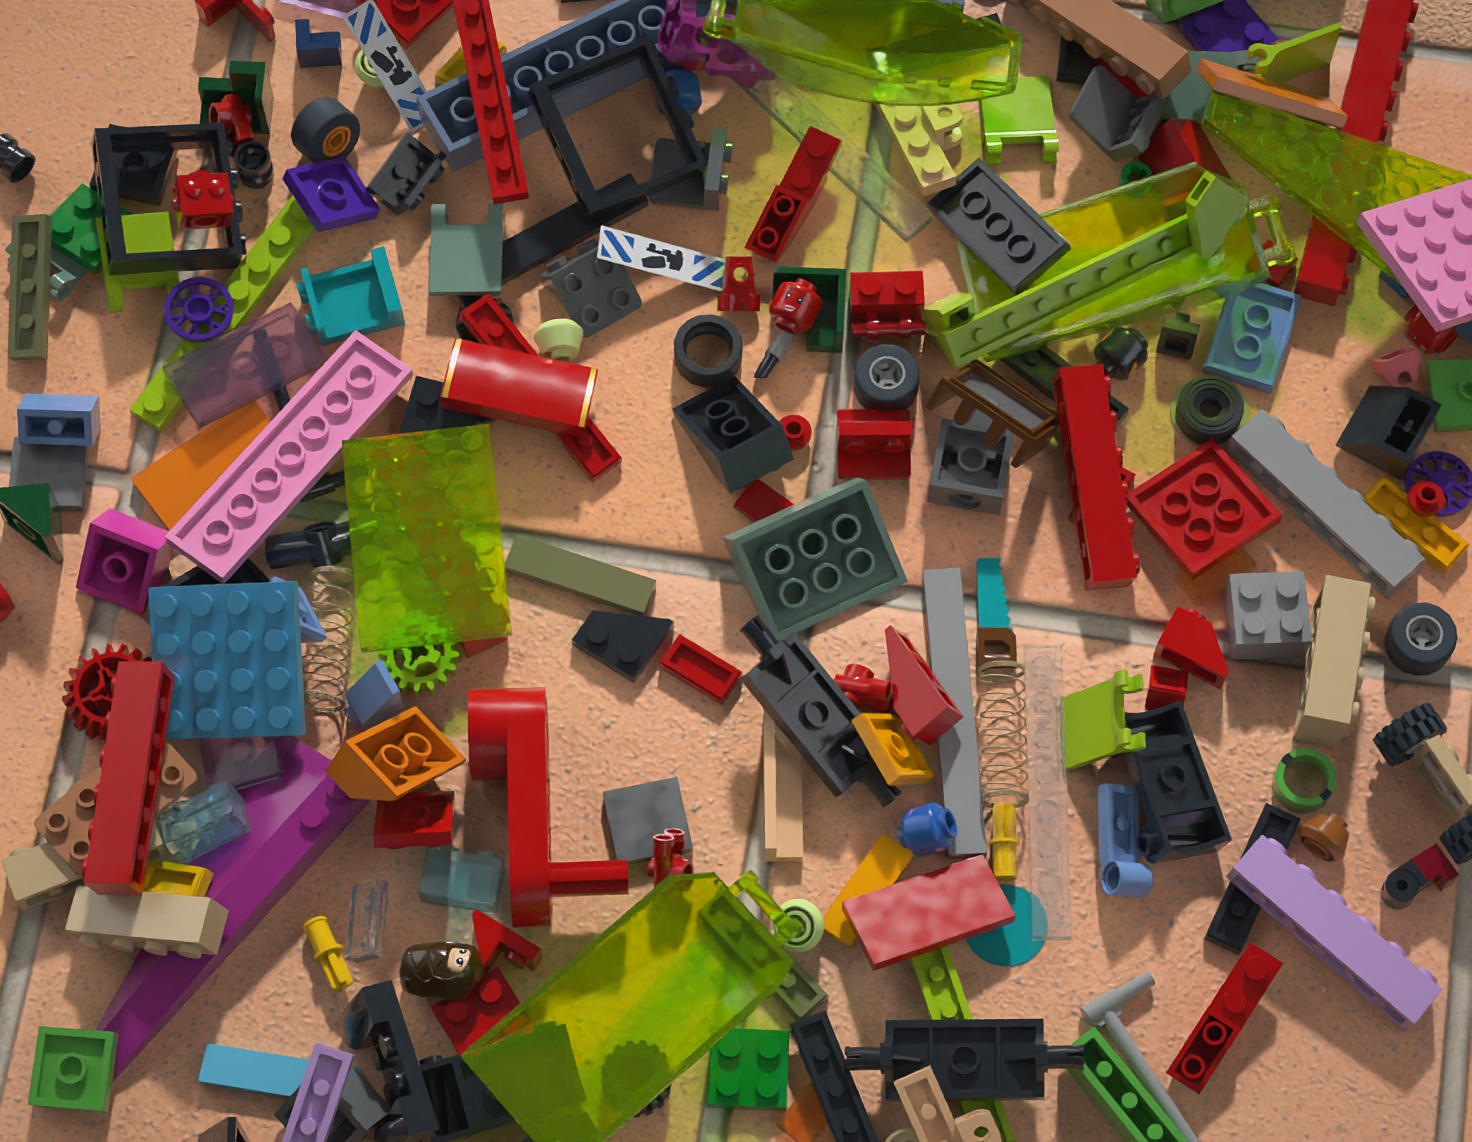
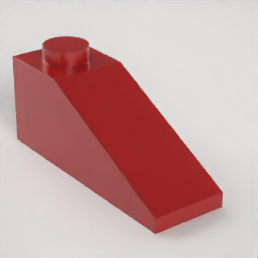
[885,625,964,746]

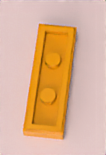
[1363,475,1470,574]
[823,833,914,949]

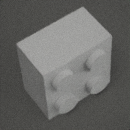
[1223,571,1312,660]

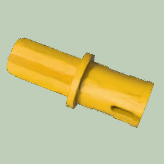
[989,803,1020,881]
[303,916,353,992]

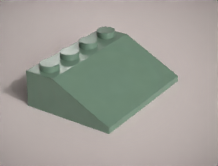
[722,477,908,641]

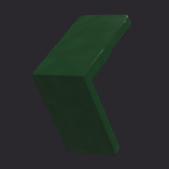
[198,61,274,134]
[772,266,846,353]

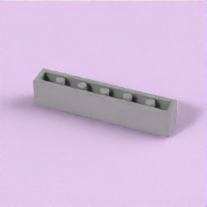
[1227,409,1425,600]

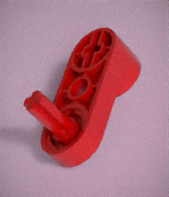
[468,687,629,928]

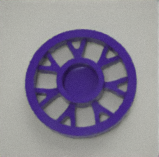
[164,277,234,342]
[1404,451,1472,517]

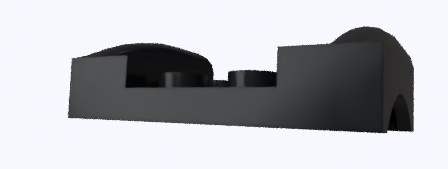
[1110,701,1232,864]
[339,980,439,1142]
[418,1022,586,1142]

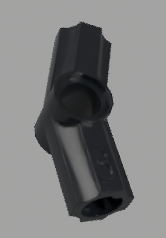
[265,515,382,570]

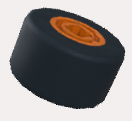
[291,97,360,163]

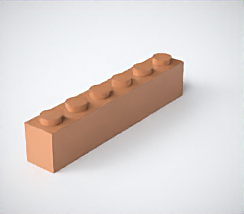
[1009,0,1192,100]

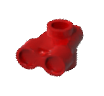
[209,94,255,157]
[717,256,760,311]
[834,664,893,714]
[647,829,694,894]

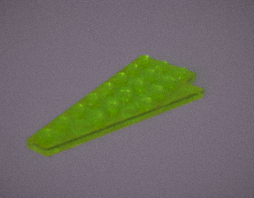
[1201,89,1472,288]

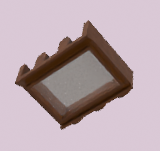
[925,359,1059,468]

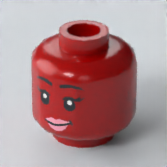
[769,278,822,335]
[1404,304,1459,355]

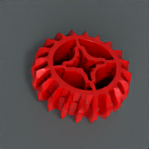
[62,643,152,744]

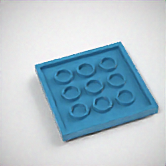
[148,581,306,739]

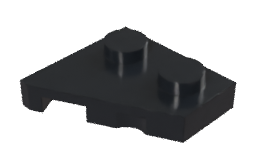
[572,610,674,683]

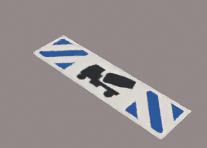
[342,0,427,133]
[597,225,725,292]

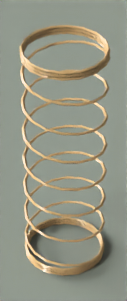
[302,566,358,713]
[978,661,1029,808]

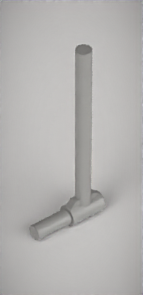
[1080,971,1199,1142]

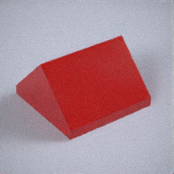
[1138,118,1231,200]

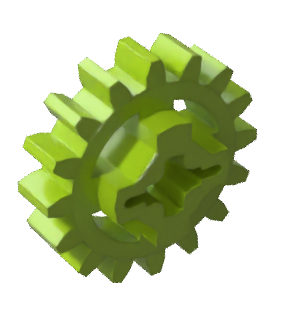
[378,615,461,697]

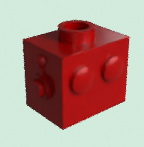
[172,170,235,230]

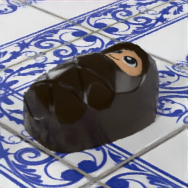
[399,942,484,1001]

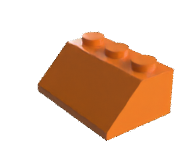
[325,706,466,801]

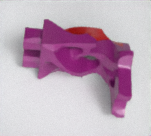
[658,0,779,88]

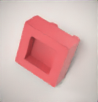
[1370,347,1421,387]

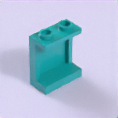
[296,246,405,346]

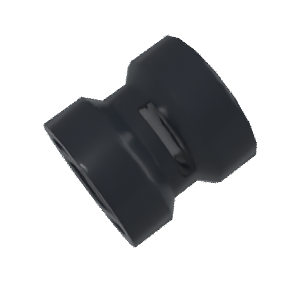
[0,133,36,183]
[234,141,274,189]

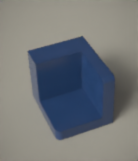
[295,19,342,68]

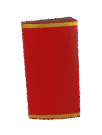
[439,338,598,438]

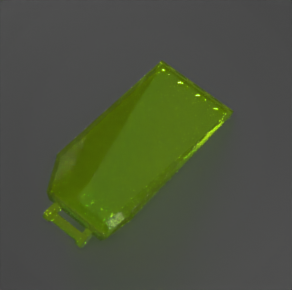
[956,161,1296,363]
[460,870,803,1142]

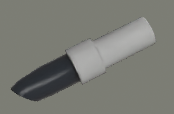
[753,330,795,378]

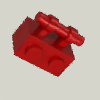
[849,271,925,340]

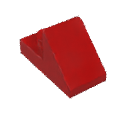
[471,909,543,975]

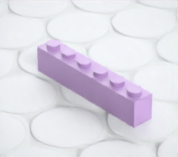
[1226,835,1443,1031]

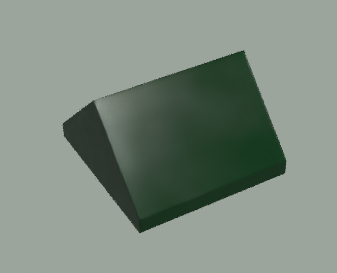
[0,483,64,565]

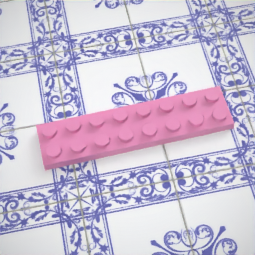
[165,330,413,584]

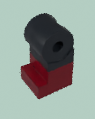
[1381,843,1459,909]

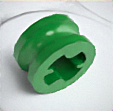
[1119,162,1153,198]

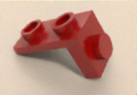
[195,0,276,42]

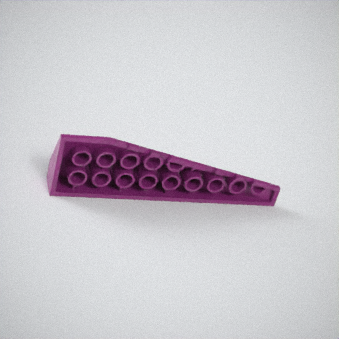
[96,735,370,1083]

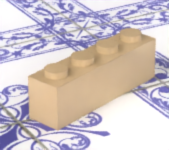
[1,818,168,912]
[65,886,229,959]

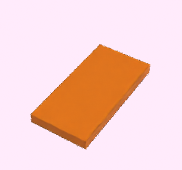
[1196,58,1348,129]
[130,397,271,531]

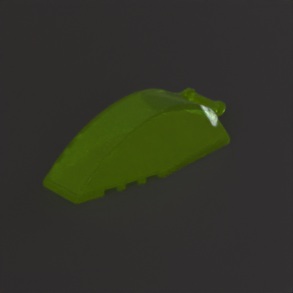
[703,0,1023,106]

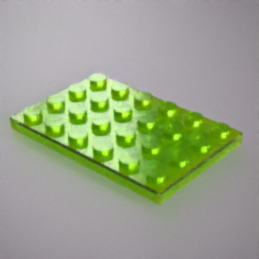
[342,424,512,653]

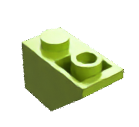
[1185,171,1250,261]

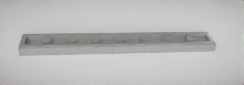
[922,567,987,859]

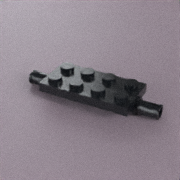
[739,614,902,808]
[845,1019,1084,1101]

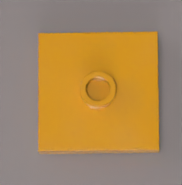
[851,713,934,785]

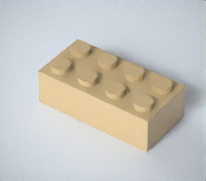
[1292,575,1375,748]

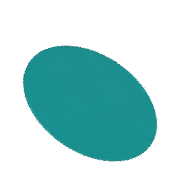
[966,884,1048,966]

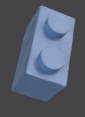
[17,393,101,446]

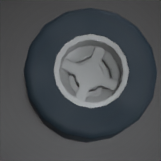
[854,344,920,411]
[1385,602,1458,676]

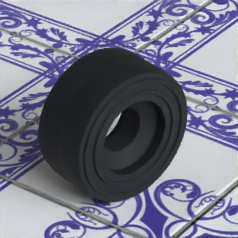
[1175,375,1244,445]

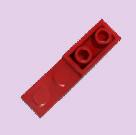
[744,126,843,264]
[1166,942,1283,1095]

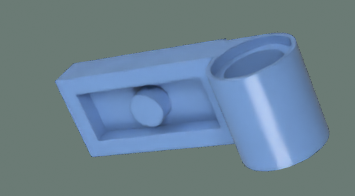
[1098,783,1153,898]

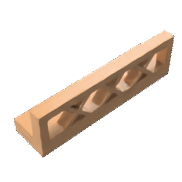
[763,708,803,862]

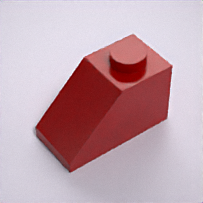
[1153,606,1229,689]

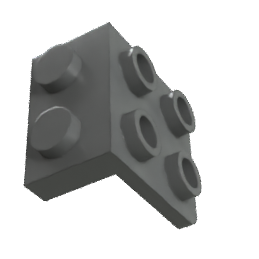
[1069,65,1169,162]
[649,126,733,211]
[539,239,642,338]

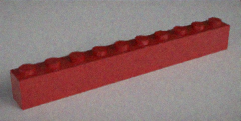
[1293,0,1419,306]

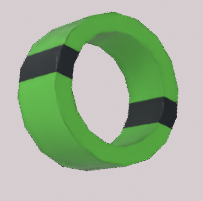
[1272,748,1337,814]

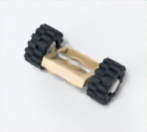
[1373,703,1472,865]

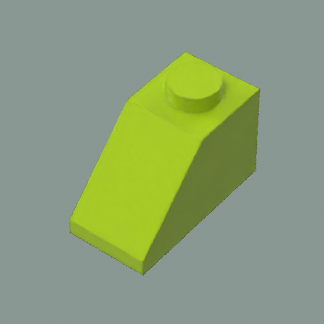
[922,293,975,360]

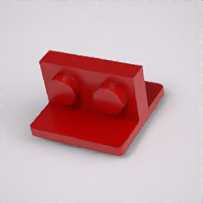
[837,409,913,480]

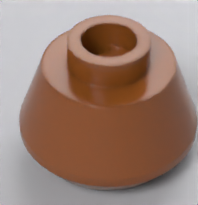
[1299,812,1349,862]

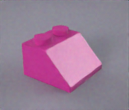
[75,508,173,615]

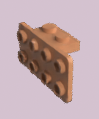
[34,740,198,876]

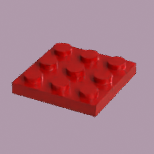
[1125,439,1282,581]

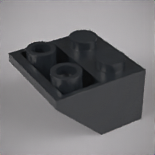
[1335,385,1442,480]

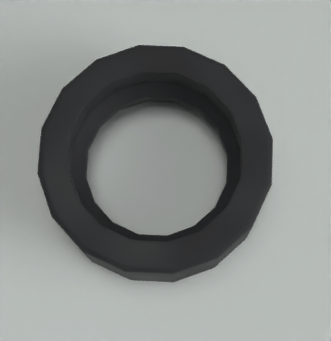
[674,314,742,387]

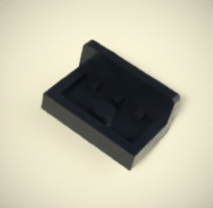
[365,132,447,216]

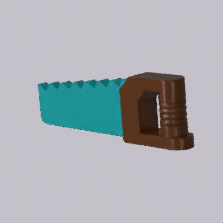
[976,558,1017,672]

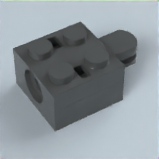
[927,399,1014,515]

